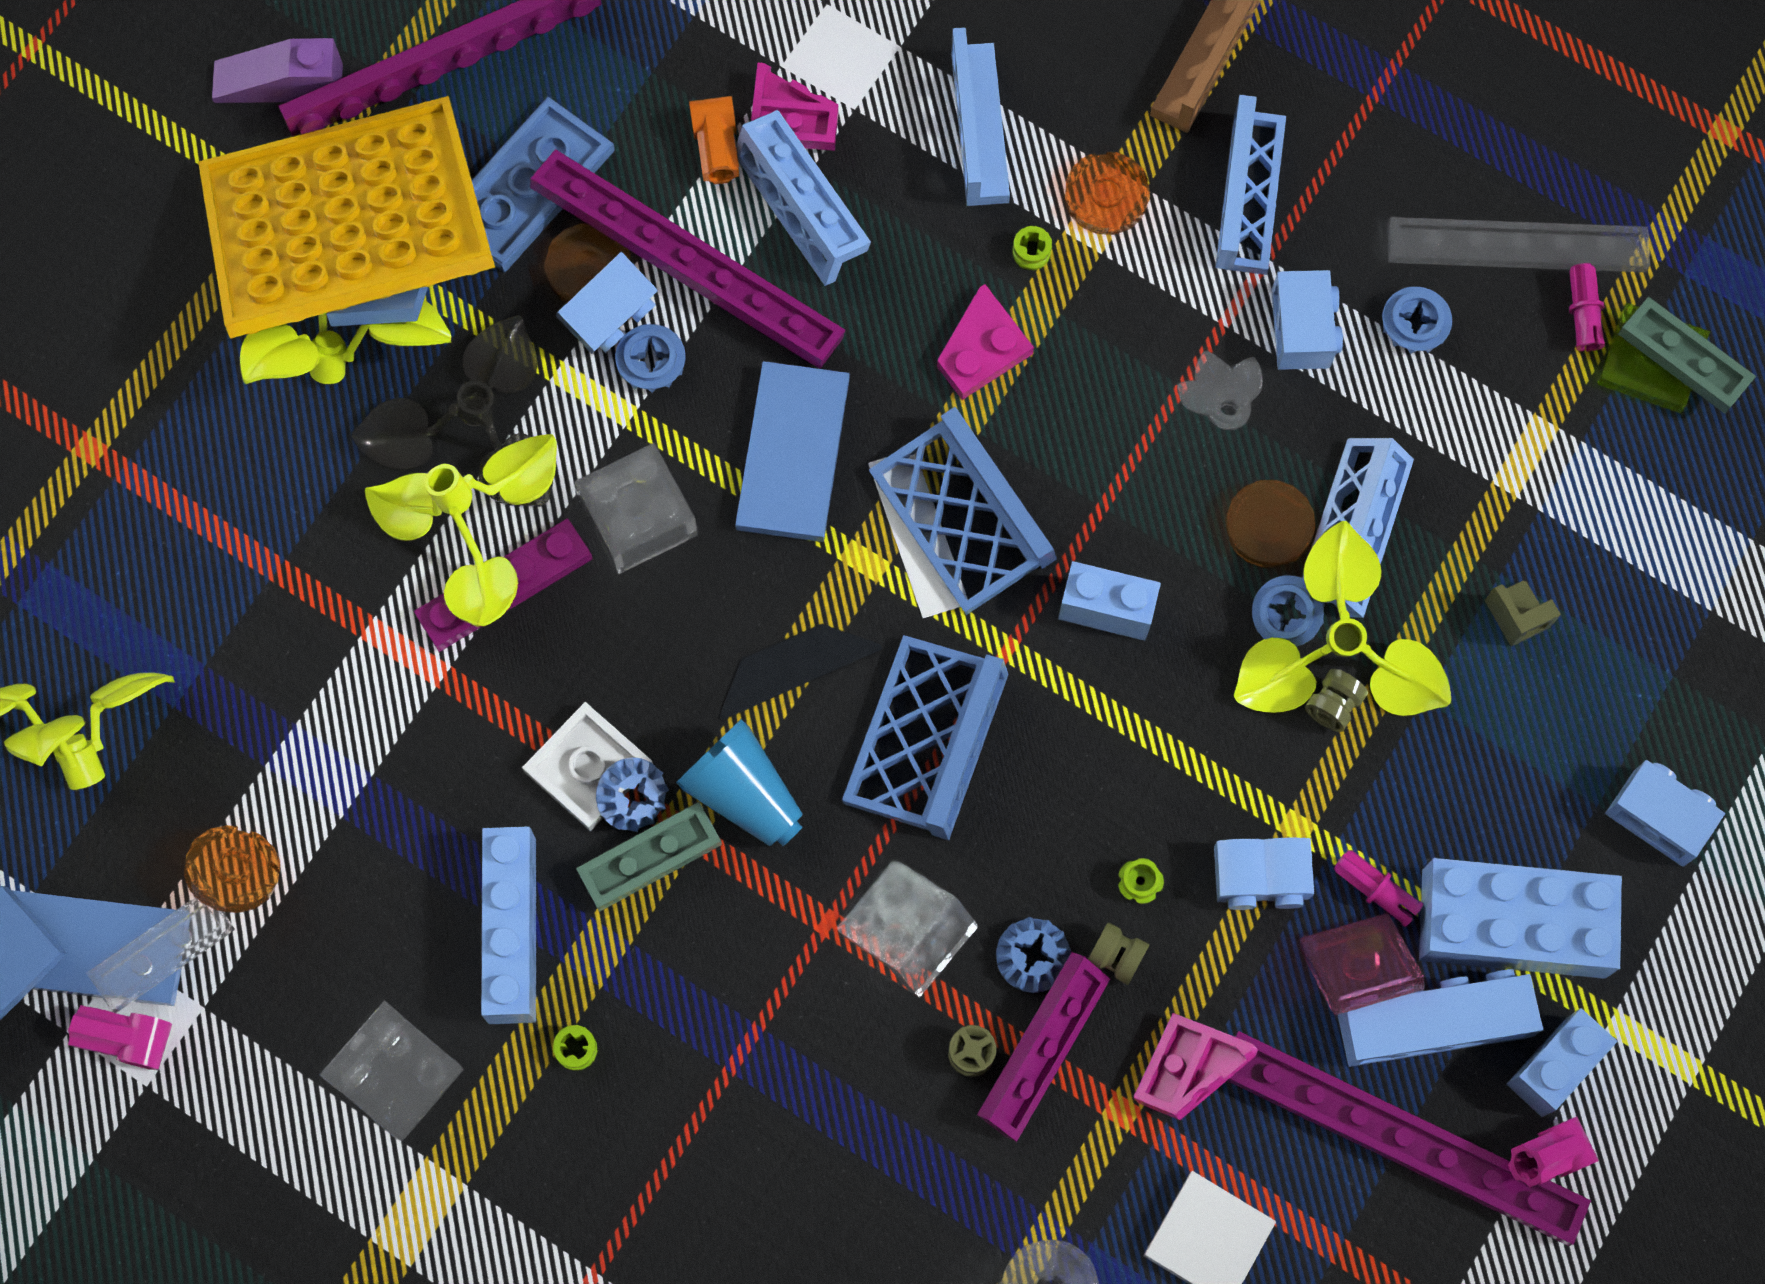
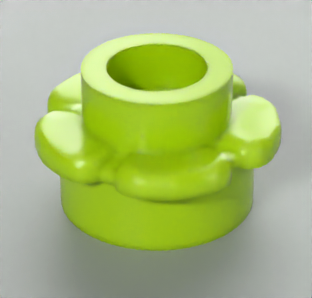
[1118,858,1164,904]

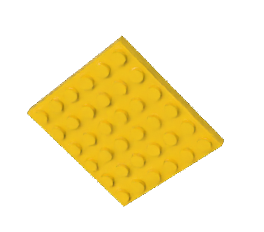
[198,96,495,339]

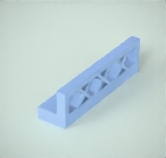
[951,28,1010,206]
[1215,95,1286,275]
[736,110,871,286]
[1302,438,1414,618]

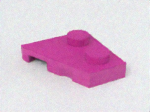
[751,62,839,151]
[937,284,1034,400]
[1133,1013,1258,1120]

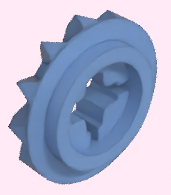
[1381,287,1452,354]
[615,324,686,393]
[1252,575,1325,647]
[596,757,669,832]
[996,917,1071,993]

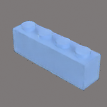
[481,827,536,1024]
[1337,969,1543,1067]

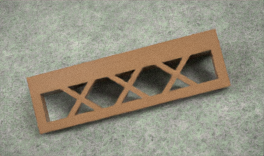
[1150,0,1261,133]

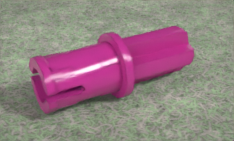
[1569,263,1605,352]
[1334,850,1423,927]

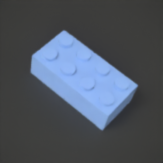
[1419,858,1622,979]

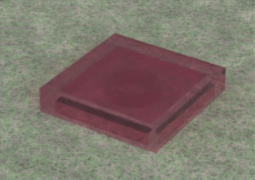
[1300,913,1424,1016]

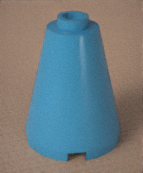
[676,719,803,846]

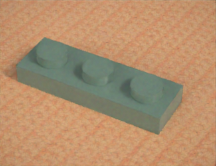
[1618,297,1756,414]
[576,802,722,912]

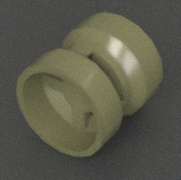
[1305,669,1368,732]
[1088,922,1150,985]

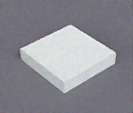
[522,702,653,832]
[1143,1171,1276,1284]

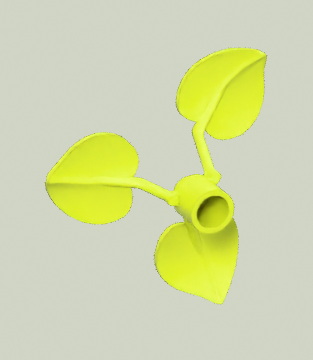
[240,300,451,384]
[365,434,557,627]
[1234,521,1451,716]
[0,673,175,790]

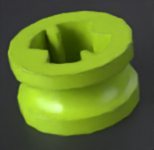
[1012,226,1052,270]
[553,1025,597,1071]

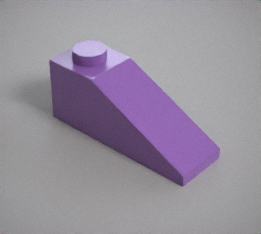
[212,38,343,103]

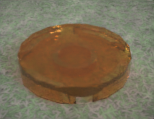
[1064,152,1150,235]
[545,223,632,303]
[1225,480,1315,568]
[184,825,280,913]

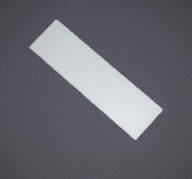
[868,453,968,618]

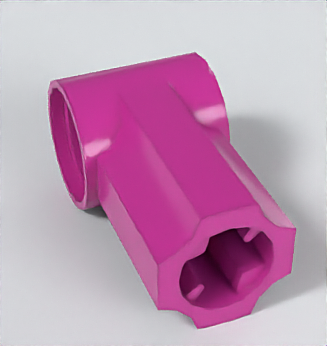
[68,1005,173,1070]
[1508,1116,1599,1188]

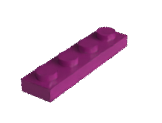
[413,518,593,652]
[977,952,1110,1142]

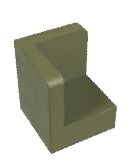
[1485,581,1561,647]

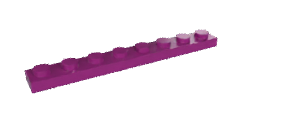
[279,0,602,137]
[530,149,845,369]
[1227,1031,1591,1246]

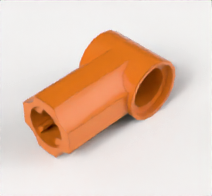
[689,96,739,184]

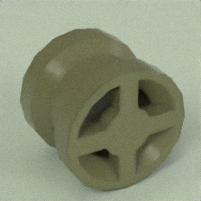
[948,1025,996,1078]

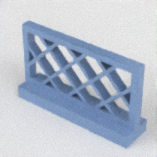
[869,407,1057,615]
[842,635,1009,840]

